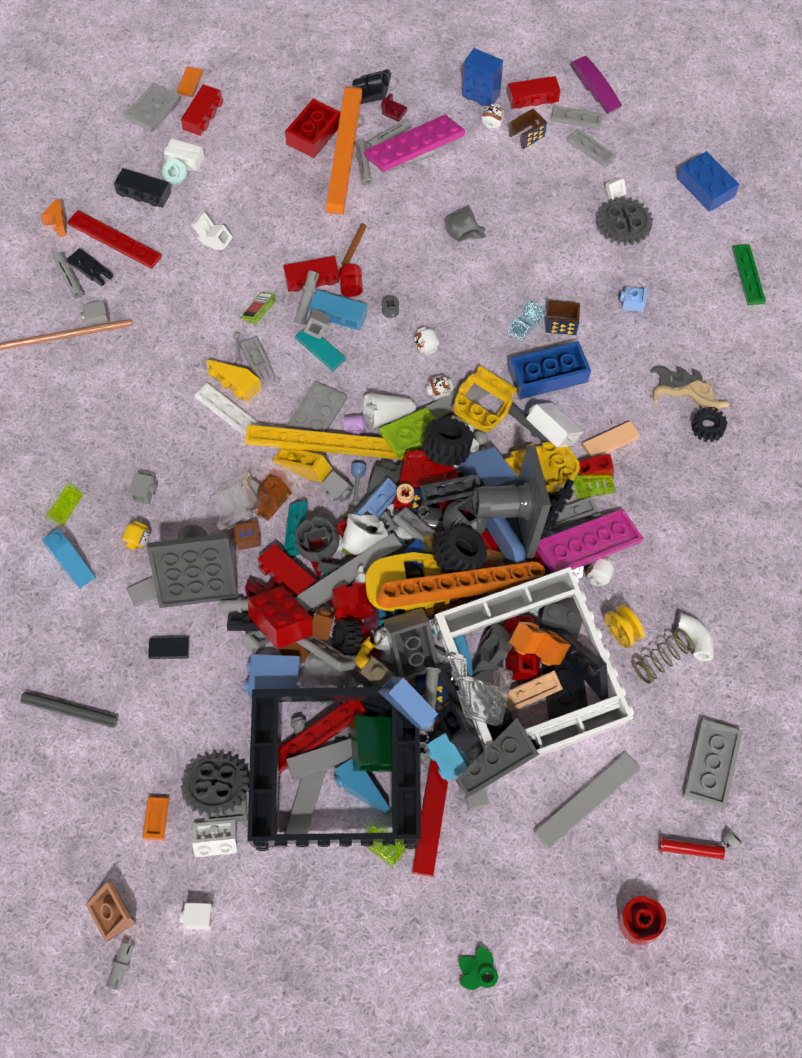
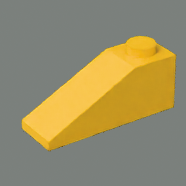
[272,448,332,483]

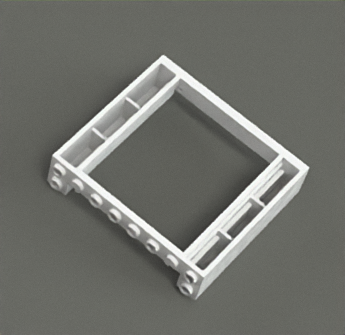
[431,567,634,759]

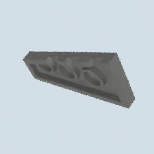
[455,718,539,799]

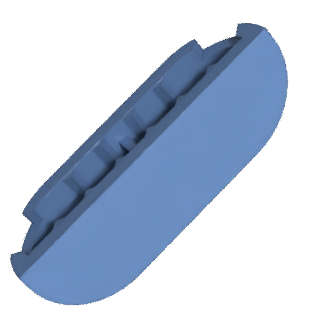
[487,518,526,565]

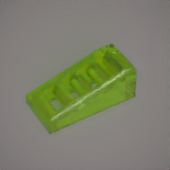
[573,475,616,498]
[366,826,406,869]

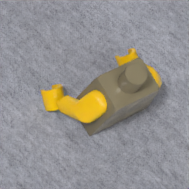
[354,637,413,687]

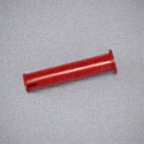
[659,836,725,860]

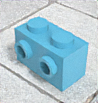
[427,733,471,781]

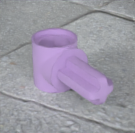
[344,415,365,436]

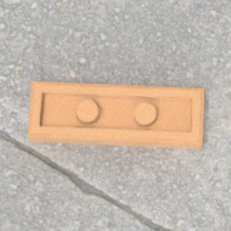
[582,421,640,458]
[500,671,563,712]

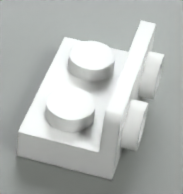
[192,819,237,857]

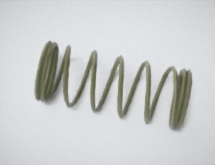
[634,629,694,684]

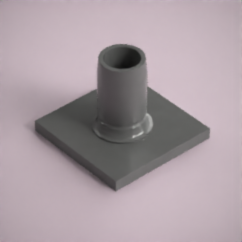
[472,445,551,558]
[147,525,238,608]

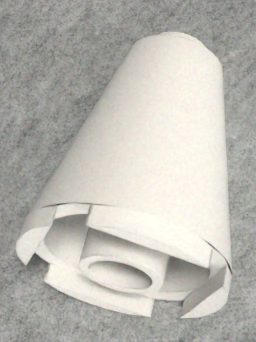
[363,393,416,430]

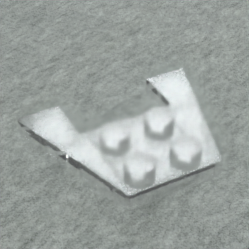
[446,651,513,726]

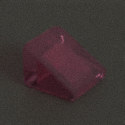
[364,606,379,631]

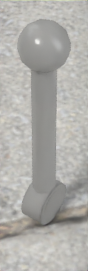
[233,332,242,365]

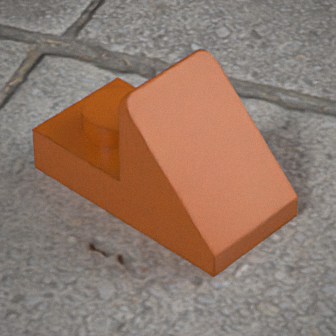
[41,199,66,237]

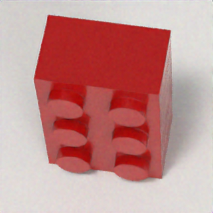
[285,98,341,158]
[247,585,313,649]

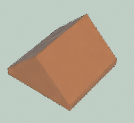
[86,881,136,942]

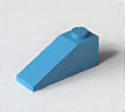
[42,528,96,589]
[334,759,390,815]

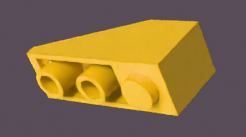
[206,360,262,402]

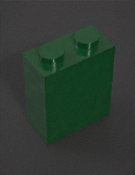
[350,714,392,772]

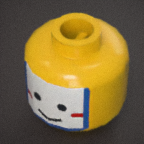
[122,521,150,551]

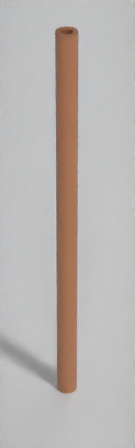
[0,319,132,350]

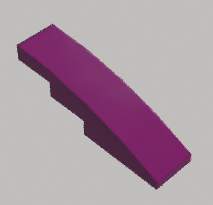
[572,55,622,114]

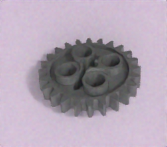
[596,196,653,246]
[181,753,249,818]

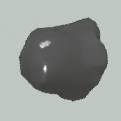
[446,205,486,242]

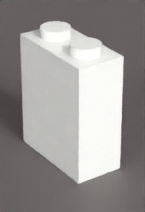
[526,403,584,448]

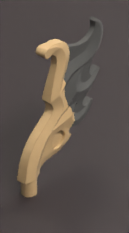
[651,366,728,410]

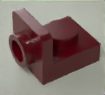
[381,93,407,122]
[245,580,276,597]

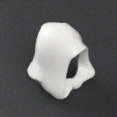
[341,513,388,555]

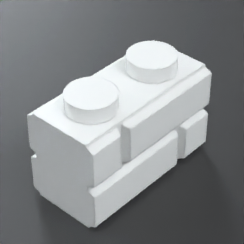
[164,138,205,171]

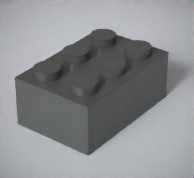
[383,608,439,680]

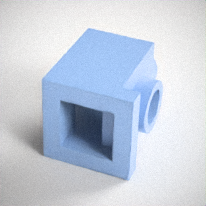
[620,286,648,312]

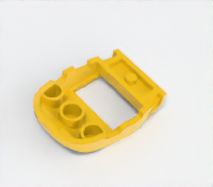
[452,366,517,432]
[504,442,580,493]
[365,552,450,612]

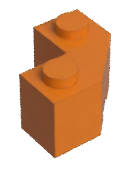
[509,622,571,666]

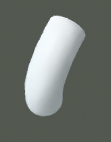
[676,613,714,661]

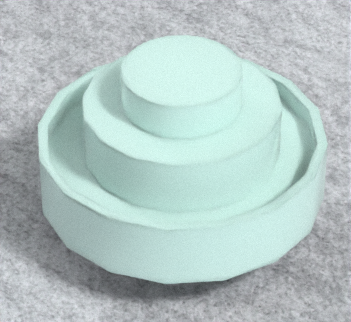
[162,159,188,184]

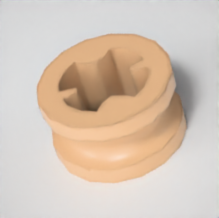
[397,484,414,503]

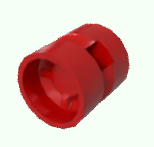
[339,264,363,297]

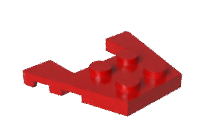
[393,450,469,509]

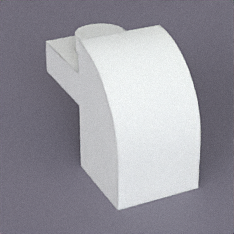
[191,212,233,250]

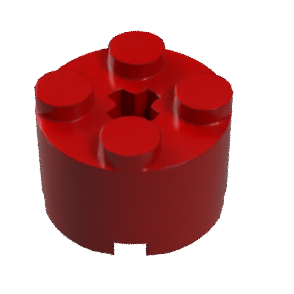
[332,583,375,624]
[619,896,666,945]

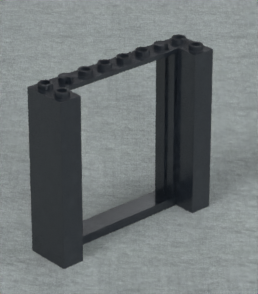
[247,686,422,851]

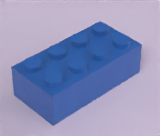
[508,341,591,400]

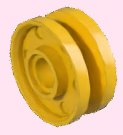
[604,604,645,648]

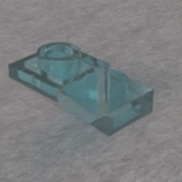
[507,301,546,342]

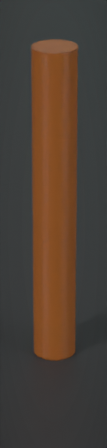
[341,223,367,266]

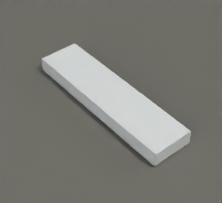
[195,383,261,437]

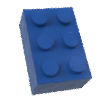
[462,48,503,106]
[677,151,739,212]

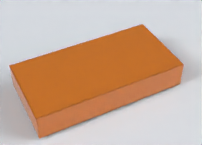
[177,66,203,97]
[143,796,169,840]

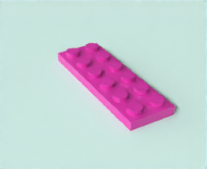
[364,115,465,172]
[537,509,644,573]

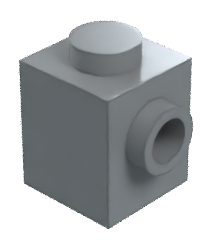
[80,301,109,327]
[304,308,330,339]
[321,471,354,502]
[128,473,157,504]

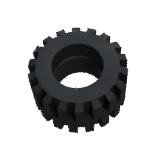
[422,417,474,466]
[432,524,487,574]

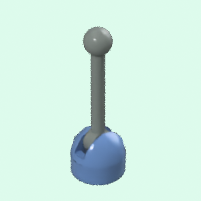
[351,463,366,508]

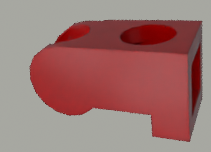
[578,454,614,481]

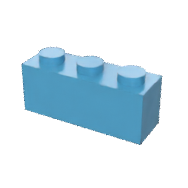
[309,290,367,331]

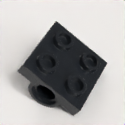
[352,69,392,104]

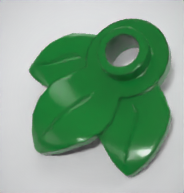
[458,946,498,990]

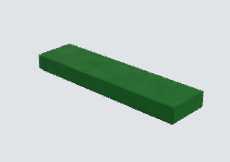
[732,244,766,306]

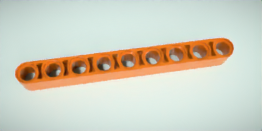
[326,86,362,215]
[376,562,545,608]

